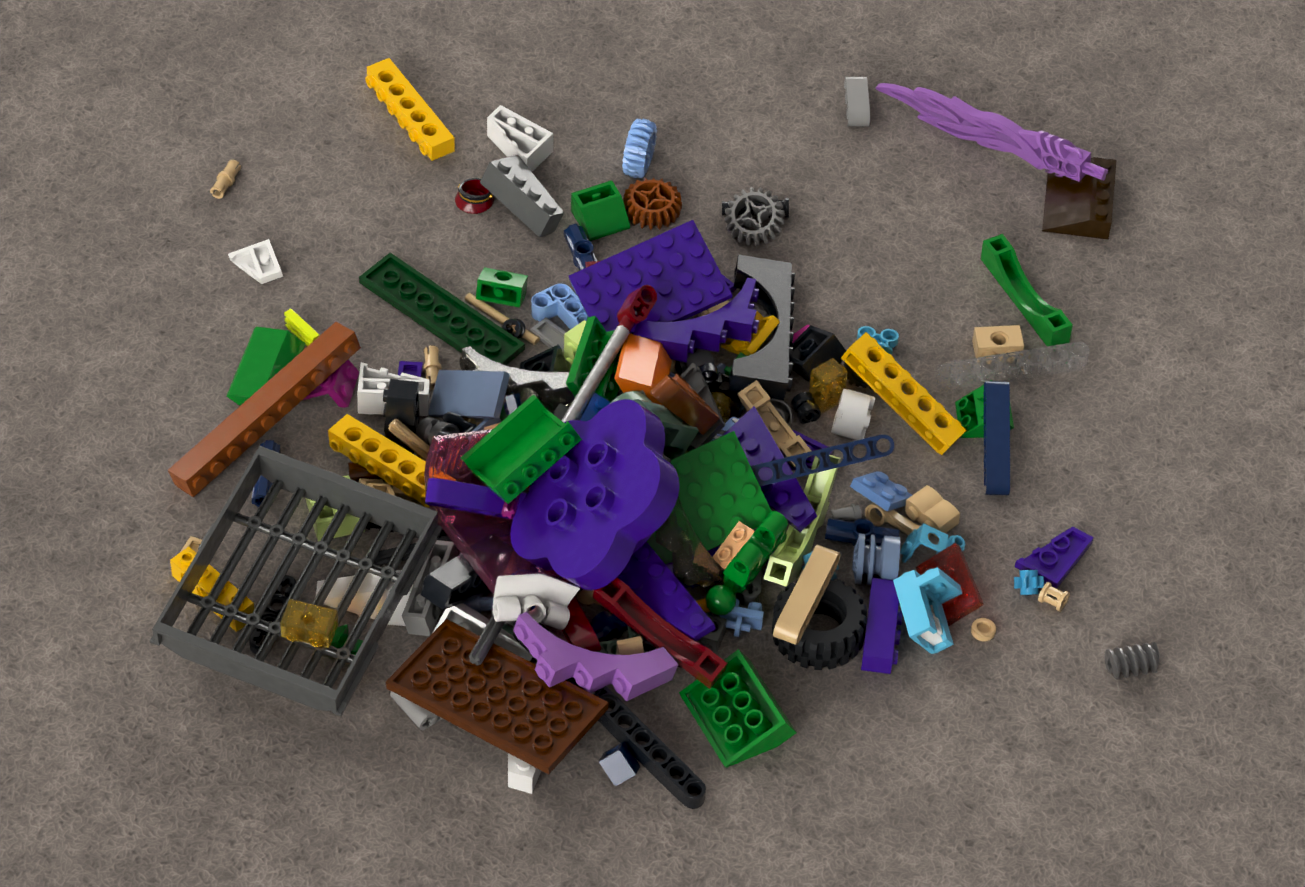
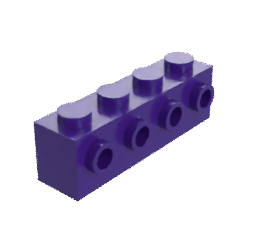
[861,578,903,674]

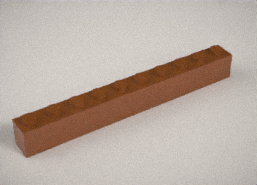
[168,322,361,497]

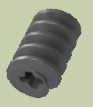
[1104,642,1160,679]

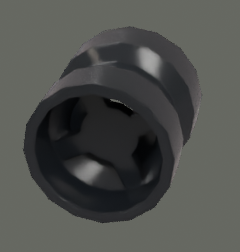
[791,392,821,424]

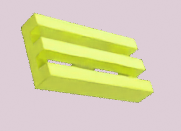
[284,309,320,346]

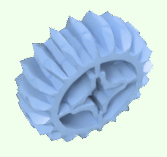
[622,119,657,178]

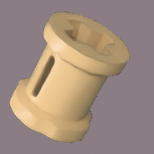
[1038,582,1070,612]

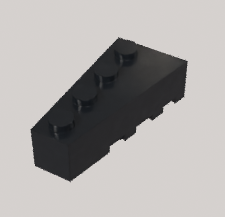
[421,534,514,610]

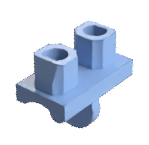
[719,598,764,637]

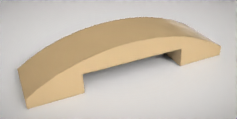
[737,380,811,467]

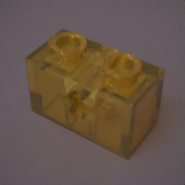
[809,358,848,413]
[280,599,338,648]

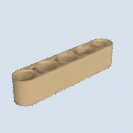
[773,544,841,645]

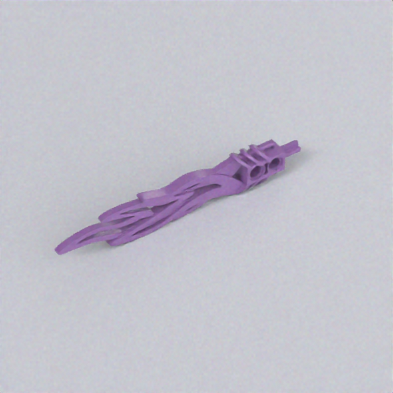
[876,83,1108,182]

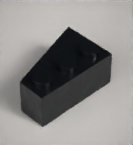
[383,379,420,454]

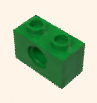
[476,267,528,308]

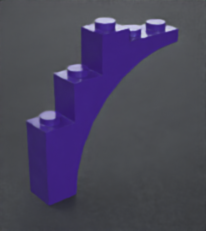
[634,278,759,362]

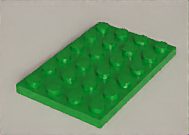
[646,431,771,564]

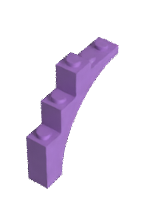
[513,612,678,701]

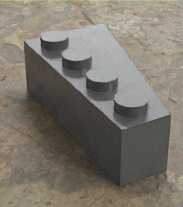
[480,155,564,237]

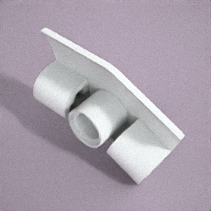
[493,574,580,630]

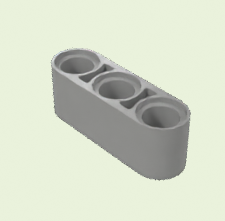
[844,77,870,127]

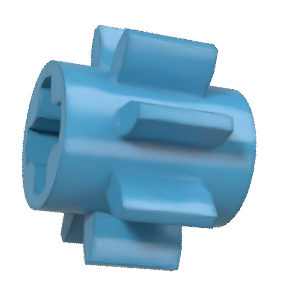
[1014,570,1044,595]

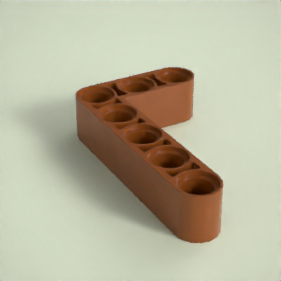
[650,374,720,435]

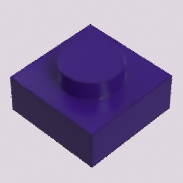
[398,361,423,377]

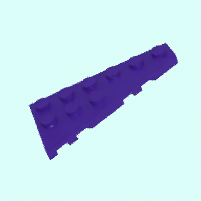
[617,542,715,641]

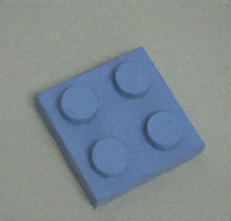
[850,471,912,512]

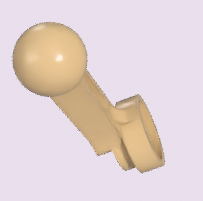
[865,502,930,539]

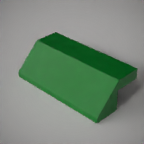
[566,316,622,402]
[226,327,306,406]

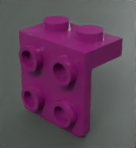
[303,359,359,408]

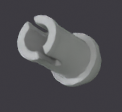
[830,503,862,522]

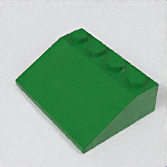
[679,649,797,768]

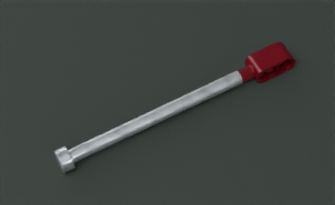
[561,285,657,422]

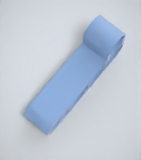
[531,284,588,330]

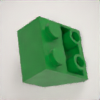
[571,180,630,241]
[955,380,1014,438]

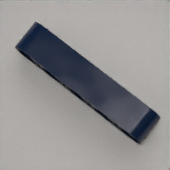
[983,381,1010,495]

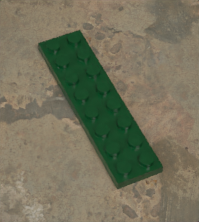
[359,253,525,371]

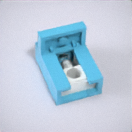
[893,567,962,654]

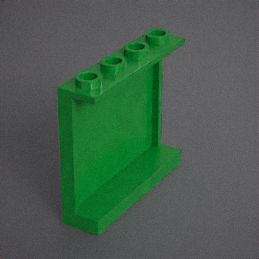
[461,395,582,504]

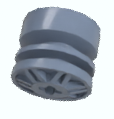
[852,534,900,585]

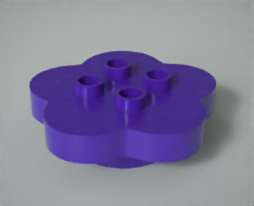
[511,399,679,590]

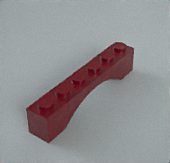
[593,577,727,689]

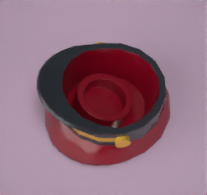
[455,178,494,214]

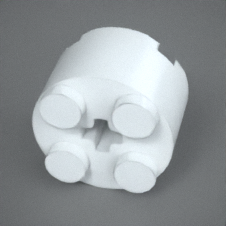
[831,389,875,440]

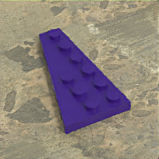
[722,406,817,532]

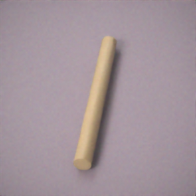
[465,293,540,345]

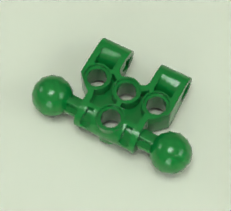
[705,511,788,616]

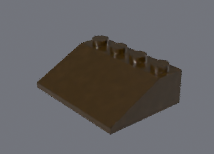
[1042,157,1117,240]

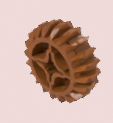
[623,177,682,230]

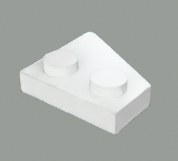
[228,239,283,284]

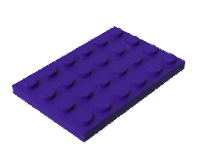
[568,220,733,334]

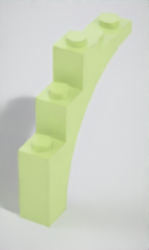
[764,455,841,587]

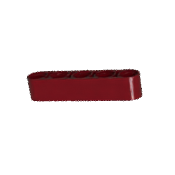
[559,577,601,652]

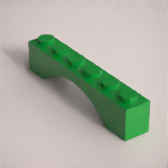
[980,234,1073,350]

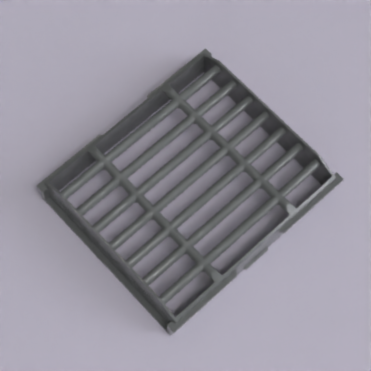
[150,446,443,716]

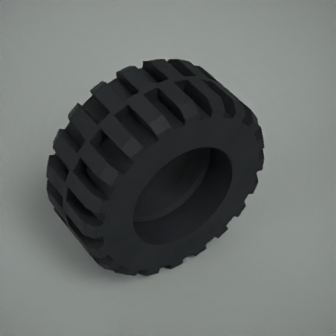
[772,579,867,670]

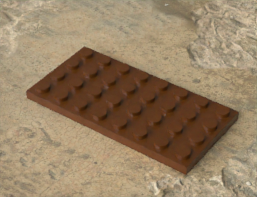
[386,619,609,775]

